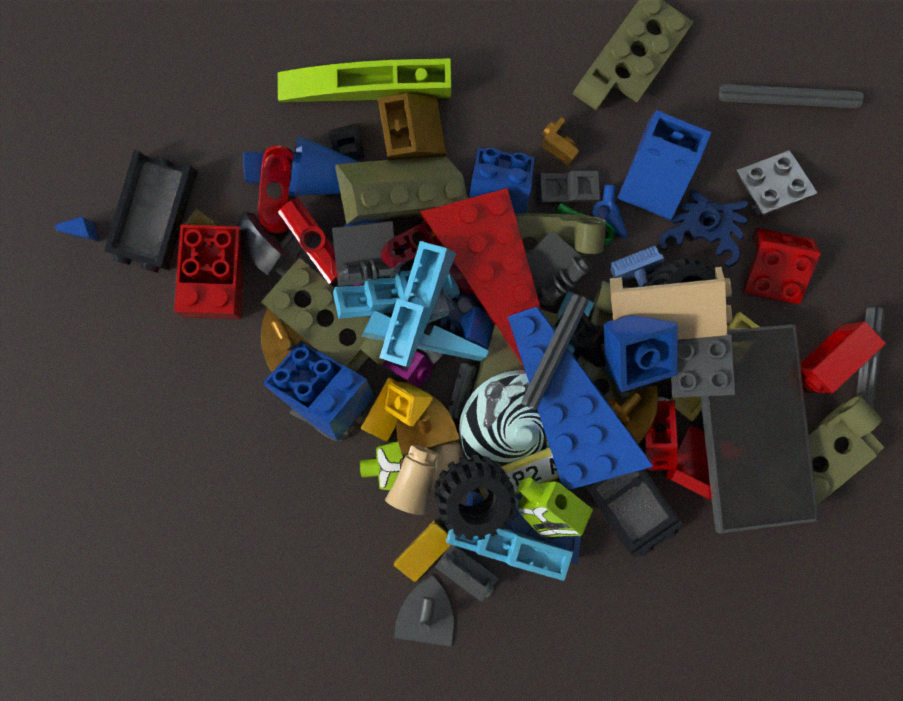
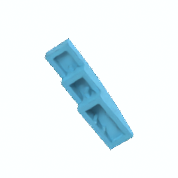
[333,271,460,319]
[446,528,573,581]

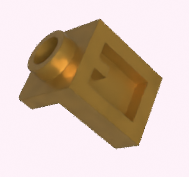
[541,116,579,167]

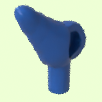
[592,185,628,239]

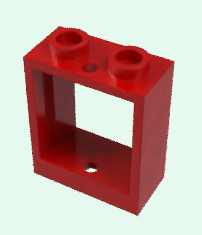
[800,321,886,393]

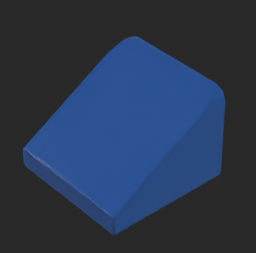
[243,152,276,185]
[55,216,99,242]
[460,306,493,349]

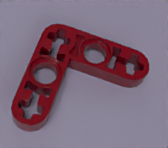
[381,222,474,295]

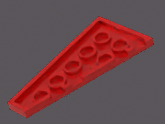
[420,188,541,368]

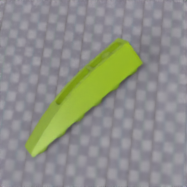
[278,58,451,102]

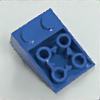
[617,110,711,220]
[263,341,374,441]

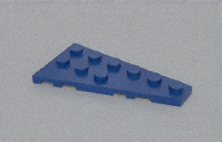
[508,307,654,490]

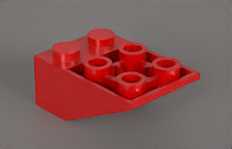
[174,224,243,320]

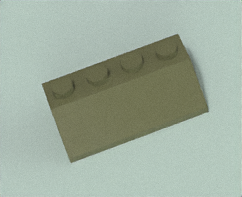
[335,155,468,224]

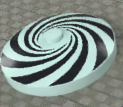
[459,370,549,466]

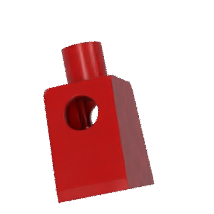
[645,401,678,470]

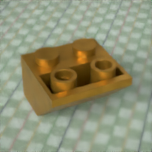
[378,93,446,160]

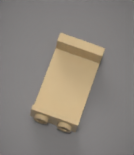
[610,267,732,340]

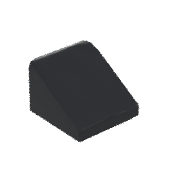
[329,124,365,159]

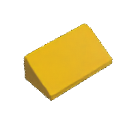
[361,377,398,442]
[384,381,433,426]
[393,520,451,582]

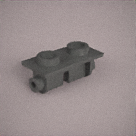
[435,545,499,602]

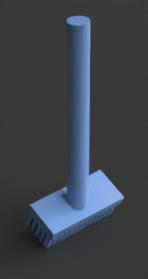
[610,246,664,287]

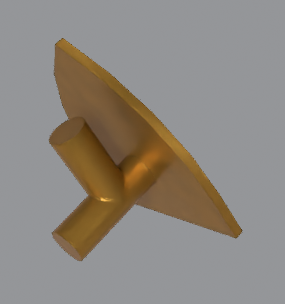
[261,308,317,372]
[607,385,659,444]
[396,390,459,456]

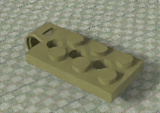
[573,0,694,110]

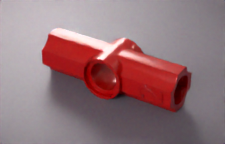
[278,198,338,285]

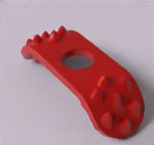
[258,145,294,233]

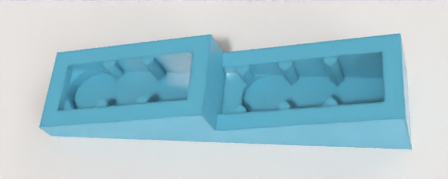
[379,241,456,367]
[361,310,489,361]

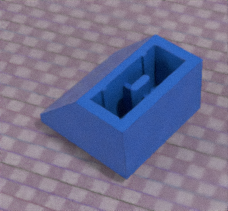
[469,147,535,213]

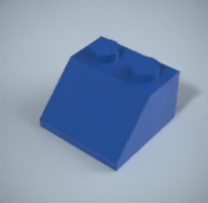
[604,315,678,392]

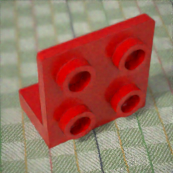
[743,228,821,304]
[664,425,742,505]

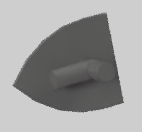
[394,575,454,647]

